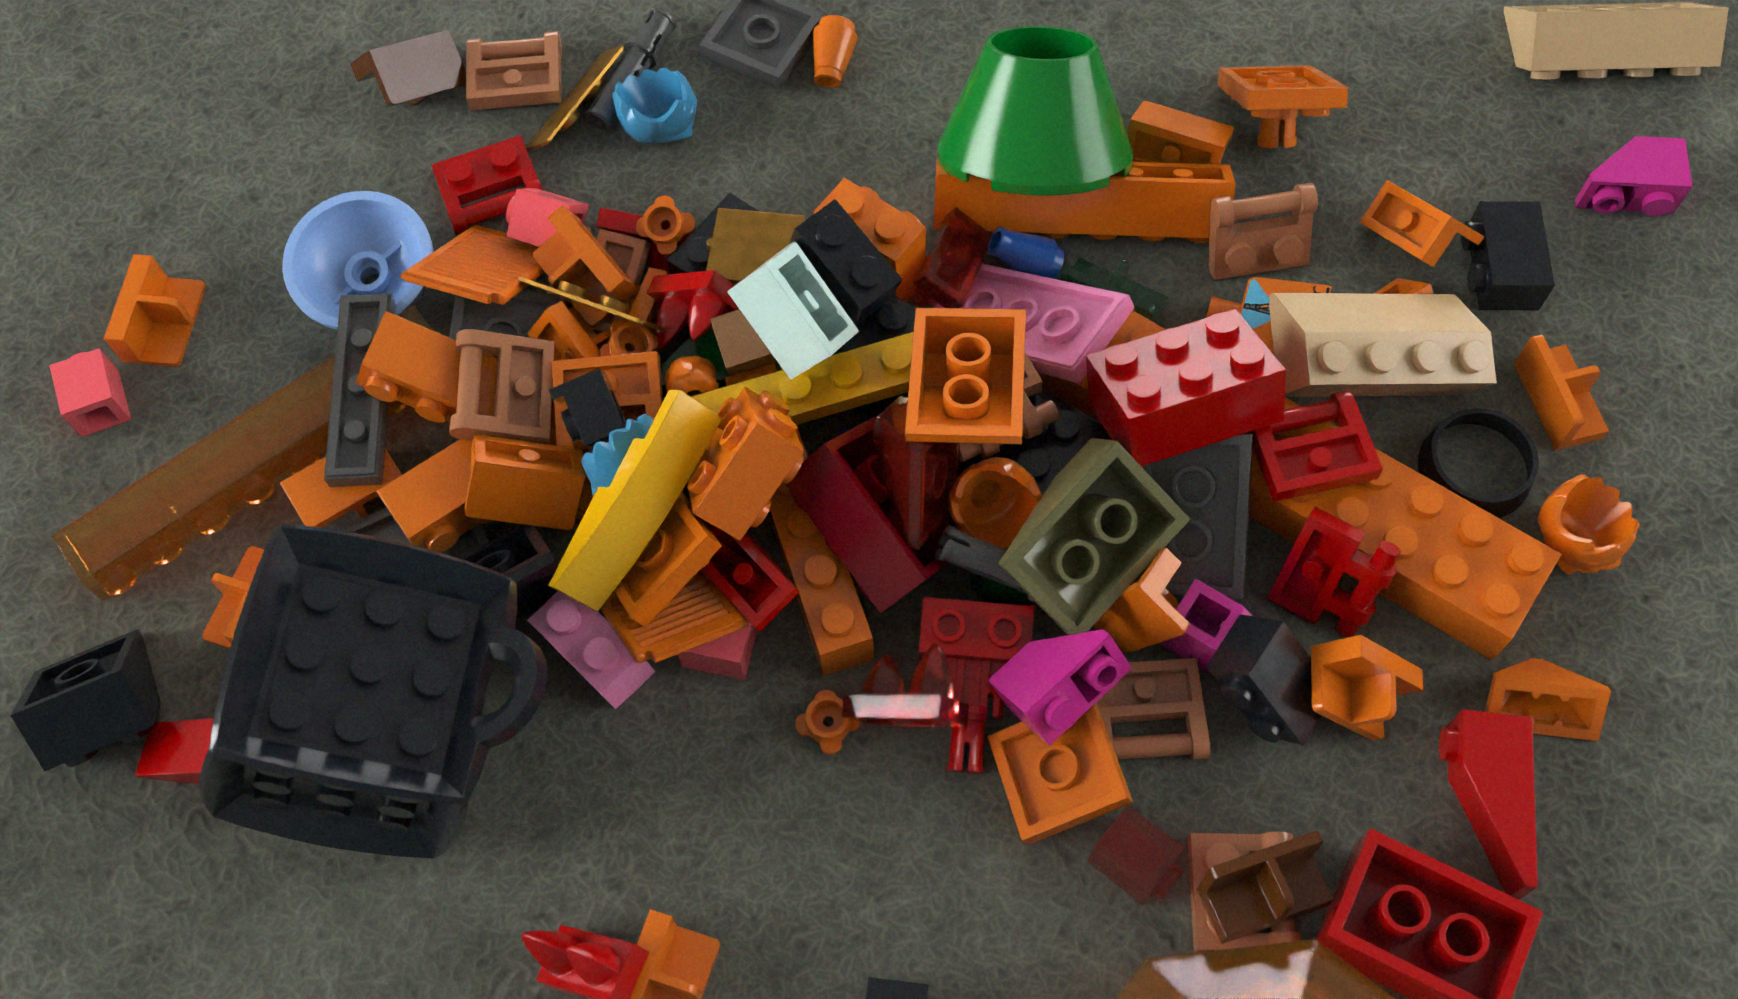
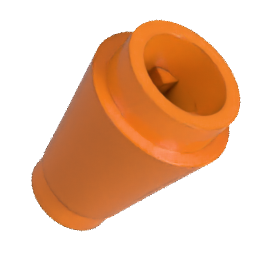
[813,15,858,88]

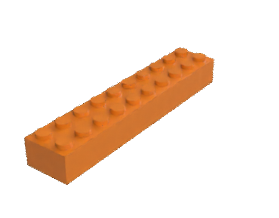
[1038,311,1562,661]

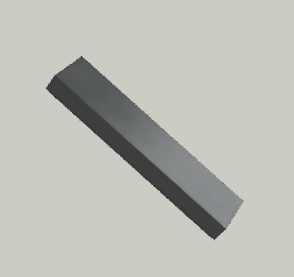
[324,293,396,487]

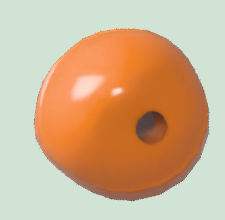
[664,356,719,397]

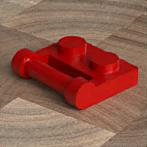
[431,135,542,235]
[1244,391,1383,502]

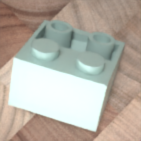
[727,242,859,380]

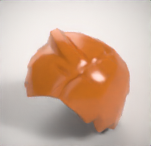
[948,457,1042,549]
[1537,474,1640,575]

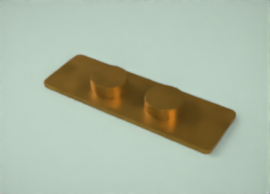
[526,45,624,151]
[518,276,666,333]

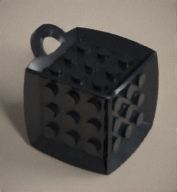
[199,524,547,859]

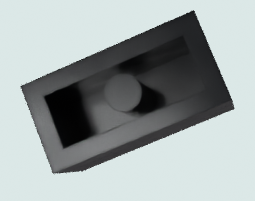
[789,199,902,326]
[1461,201,1555,311]
[1206,614,1322,745]

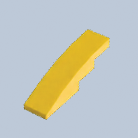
[548,390,722,612]

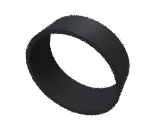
[1418,408,1539,518]

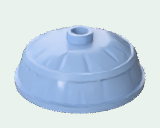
[282,191,434,330]

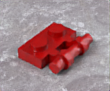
[1267,506,1401,637]

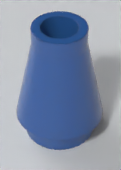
[987,227,1064,279]

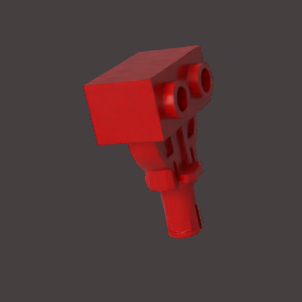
[918,597,1035,774]

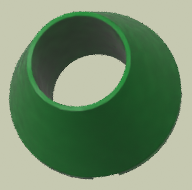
[937,26,1133,196]

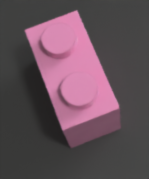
[528,591,655,709]

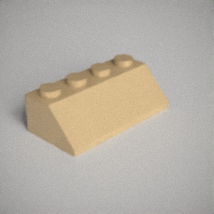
[1504,2,1729,79]
[1268,293,1497,397]

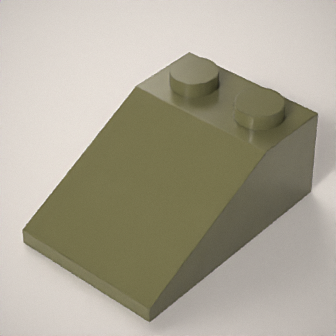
[998,438,1190,635]

